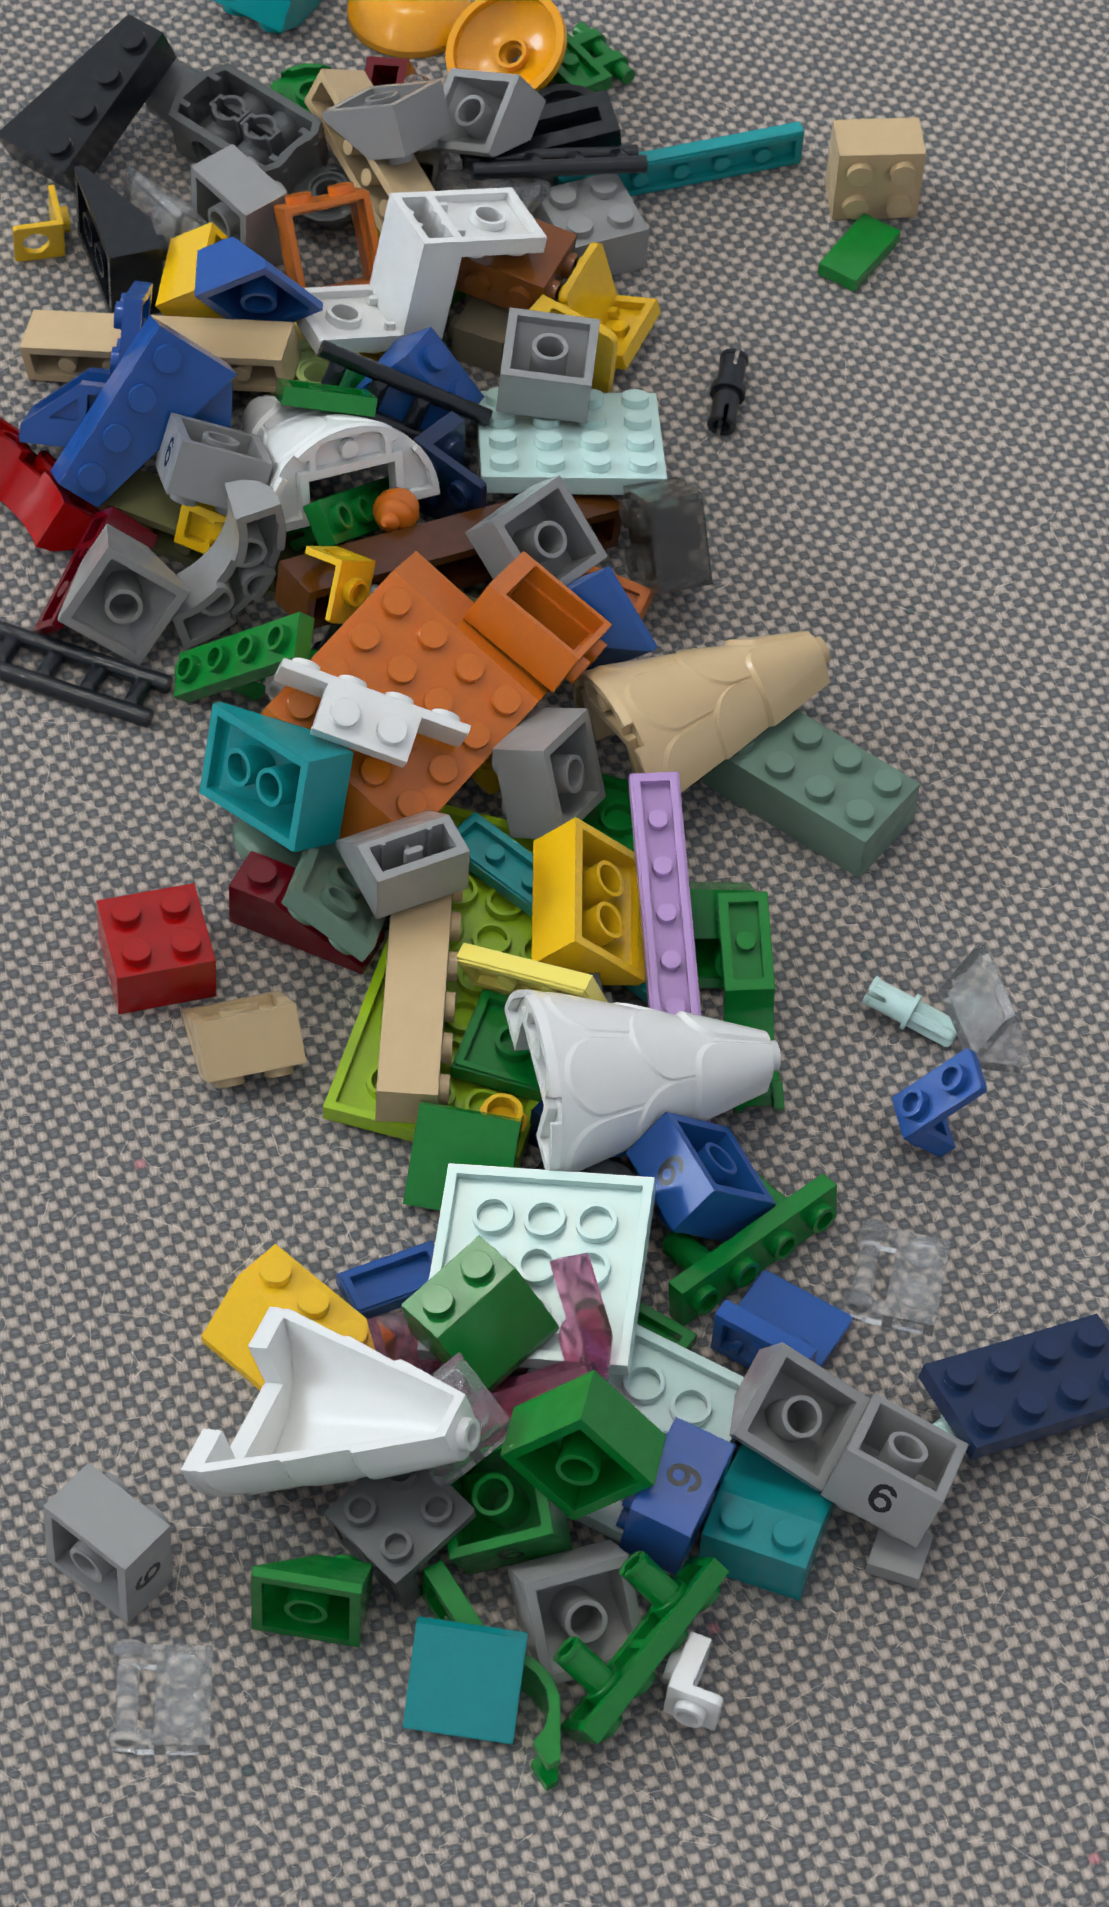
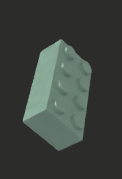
[702,709,920,878]

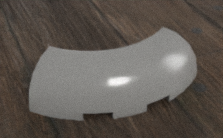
[172,479,286,650]

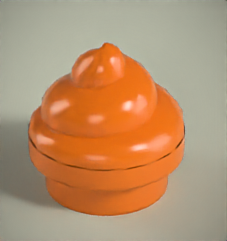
[372,488,420,533]

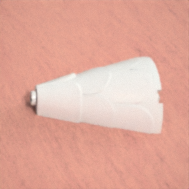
[243,395,440,532]
[504,989,781,1172]
[181,1306,481,1497]

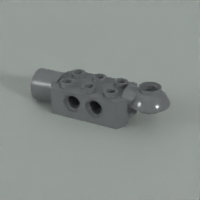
[145,60,353,231]

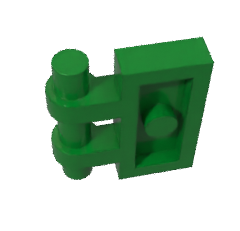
[552,22,635,92]

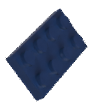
[918,1314,1109,1460]

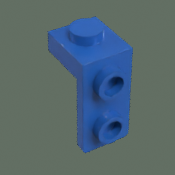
[891,1048,987,1158]

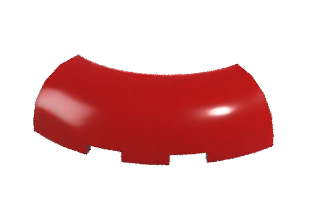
[0,417,99,552]

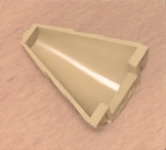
[572,631,831,793]

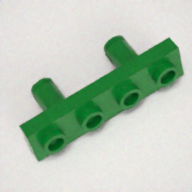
[286,476,389,551]
[173,612,319,703]
[662,1173,837,1326]
[553,1551,729,1745]

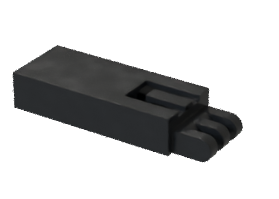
[459,90,622,173]

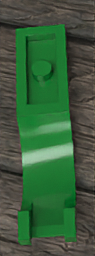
[716,891,785,1114]
[421,1560,561,1791]

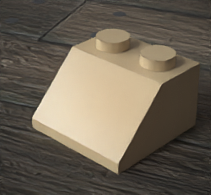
[181,990,307,1088]

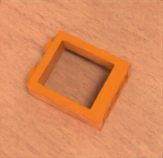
[273,182,379,288]
[463,551,612,692]

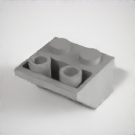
[336,810,470,919]

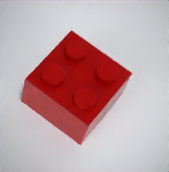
[96,883,217,1015]

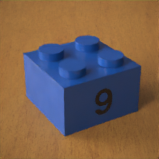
[626,1112,776,1242]
[616,1417,736,1575]

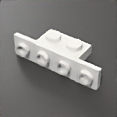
[274,658,471,768]

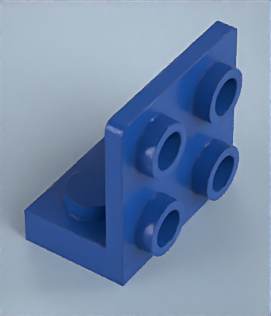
[710,1270,852,1369]

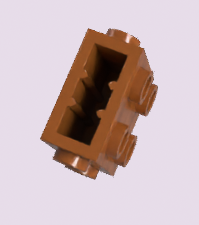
[456,218,580,310]

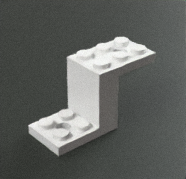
[295,187,547,355]

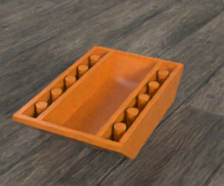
[260,551,550,839]

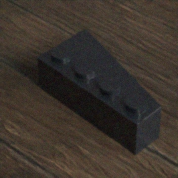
[0,14,177,194]

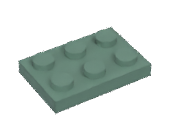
[281,843,386,962]

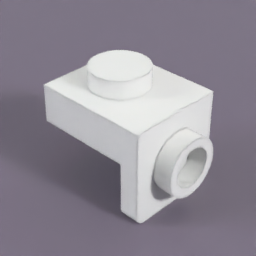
[663,1631,723,1730]

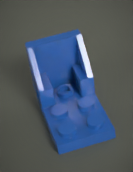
[19,281,153,447]

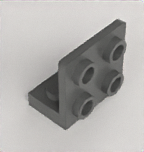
[324,1468,476,1609]

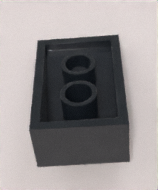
[74,165,168,315]

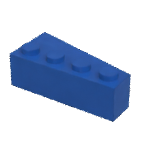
[50,315,237,508]

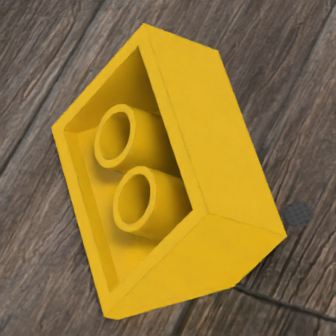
[532,817,645,986]
[201,1244,389,1391]

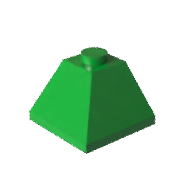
[251,1554,373,1648]

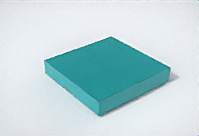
[402,1616,529,1745]

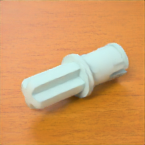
[861,976,961,1047]

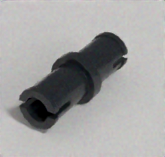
[707,348,749,436]

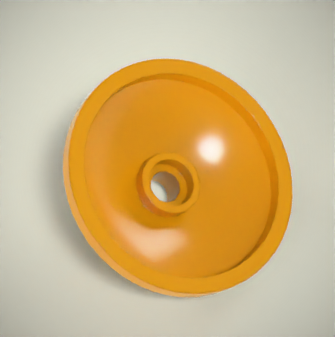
[347,0,472,59]
[445,0,567,91]

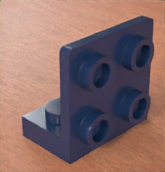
[413,411,487,520]

